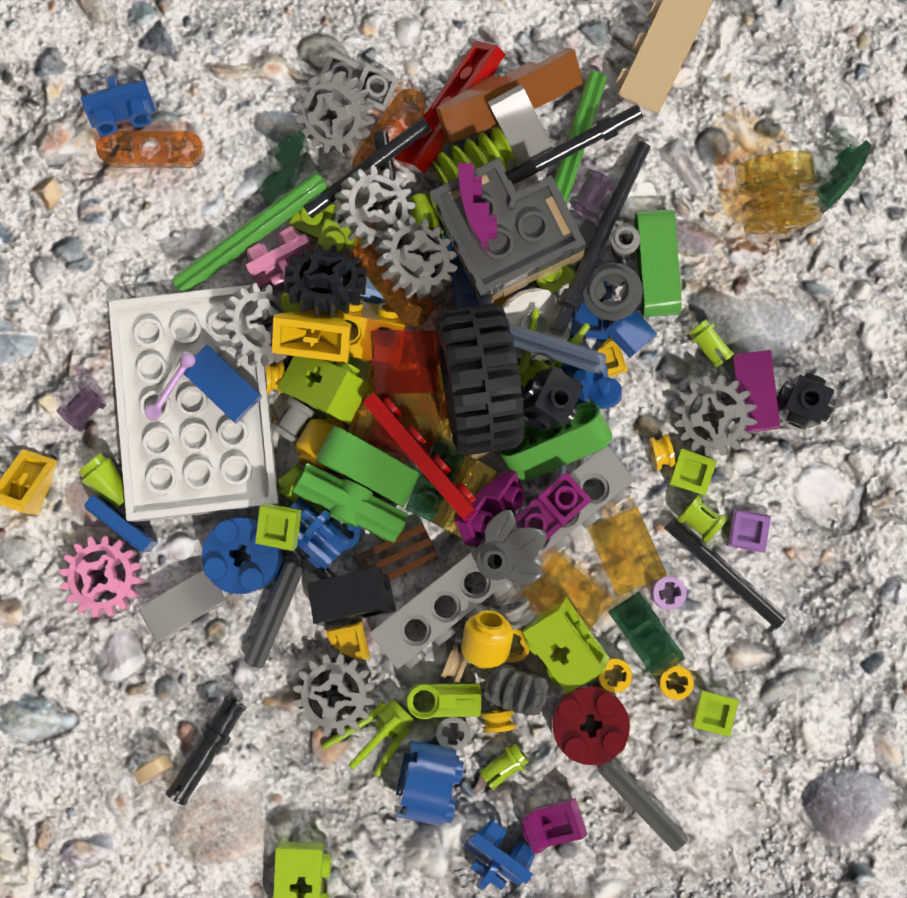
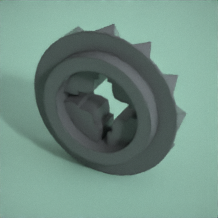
[583,263,643,322]

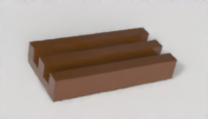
[355,524,439,581]

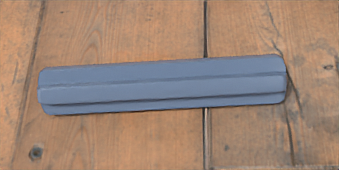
[509,324,606,374]

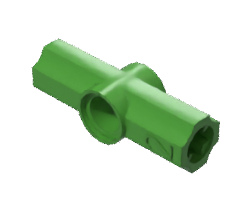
[291,463,408,543]

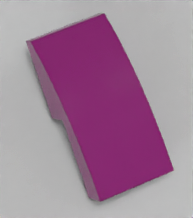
[458,163,497,250]
[733,350,781,433]
[454,470,526,547]
[515,471,592,541]

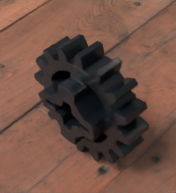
[284,244,366,317]

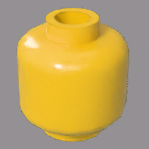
[295,416,346,471]
[461,610,513,669]

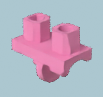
[246,226,314,291]

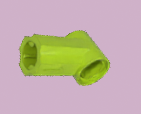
[406,682,481,719]

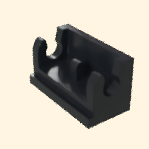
[307,567,396,627]

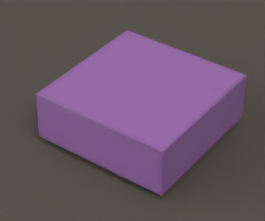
[726,509,771,553]

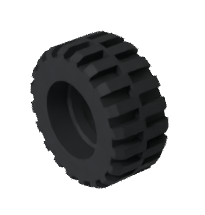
[435,303,524,456]

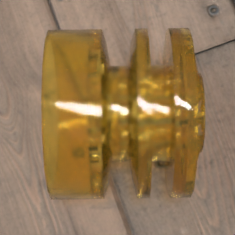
[734,151,823,235]

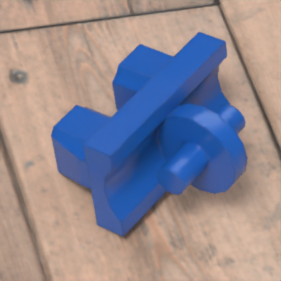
[81,75,156,137]
[561,363,623,409]
[290,497,351,570]
[463,820,535,891]

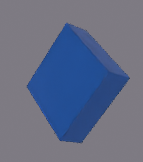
[605,310,657,358]

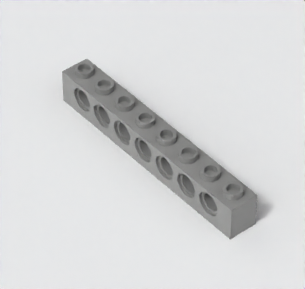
[369,445,635,669]

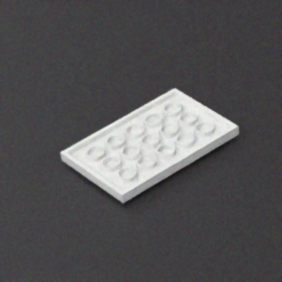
[108,284,279,523]

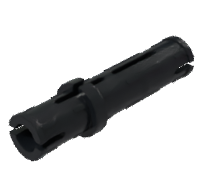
[165,695,247,806]

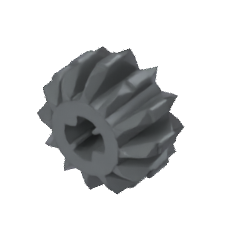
[484,663,549,716]

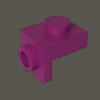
[522,798,588,854]

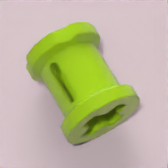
[677,495,727,543]

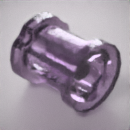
[569,169,615,218]
[56,383,107,432]

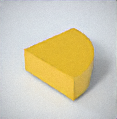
[597,338,628,378]
[325,621,371,659]

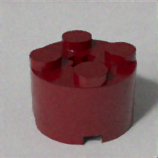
[550,684,630,765]

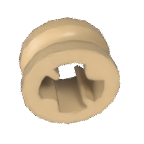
[441,645,468,683]

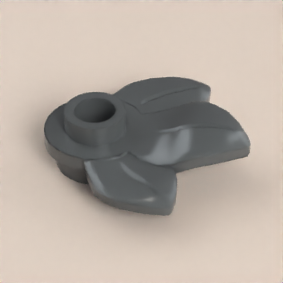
[477,510,547,585]

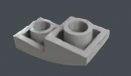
[319,51,399,113]
[488,84,552,165]
[138,570,226,643]

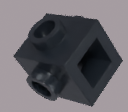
[521,366,584,431]
[777,373,835,430]

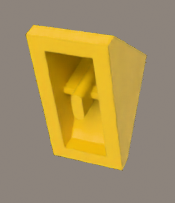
[272,308,351,363]
[0,449,57,515]

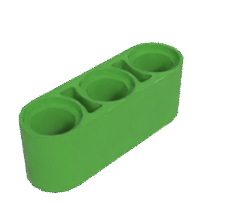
[634,209,682,317]
[499,402,612,481]
[315,426,421,508]

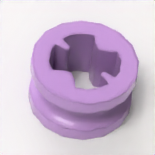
[651,576,687,610]

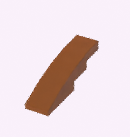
[436,48,583,143]

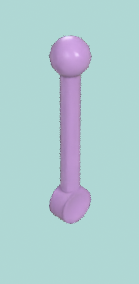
[145,353,196,420]

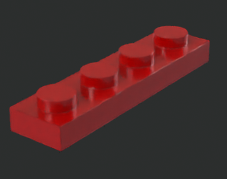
[394,40,506,174]
[362,392,477,522]

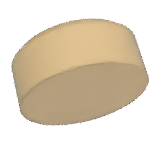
[133,754,174,786]

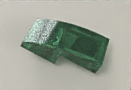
[260,130,309,206]
[811,140,871,217]
[405,439,471,525]
[608,591,685,679]

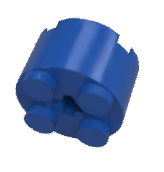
[202,518,283,594]
[394,740,464,826]

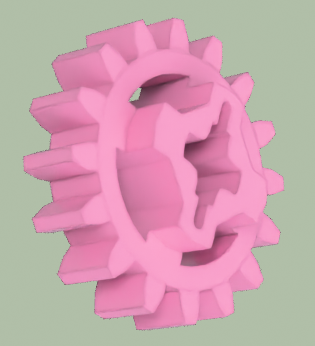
[59,536,144,617]

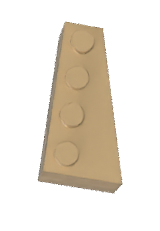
[615,0,713,116]

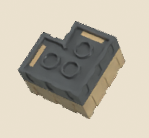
[430,158,586,305]

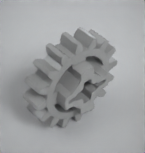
[295,71,375,154]
[334,166,416,250]
[375,217,457,300]
[219,283,287,367]
[674,375,757,456]
[293,654,376,737]

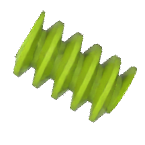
[432,126,515,186]

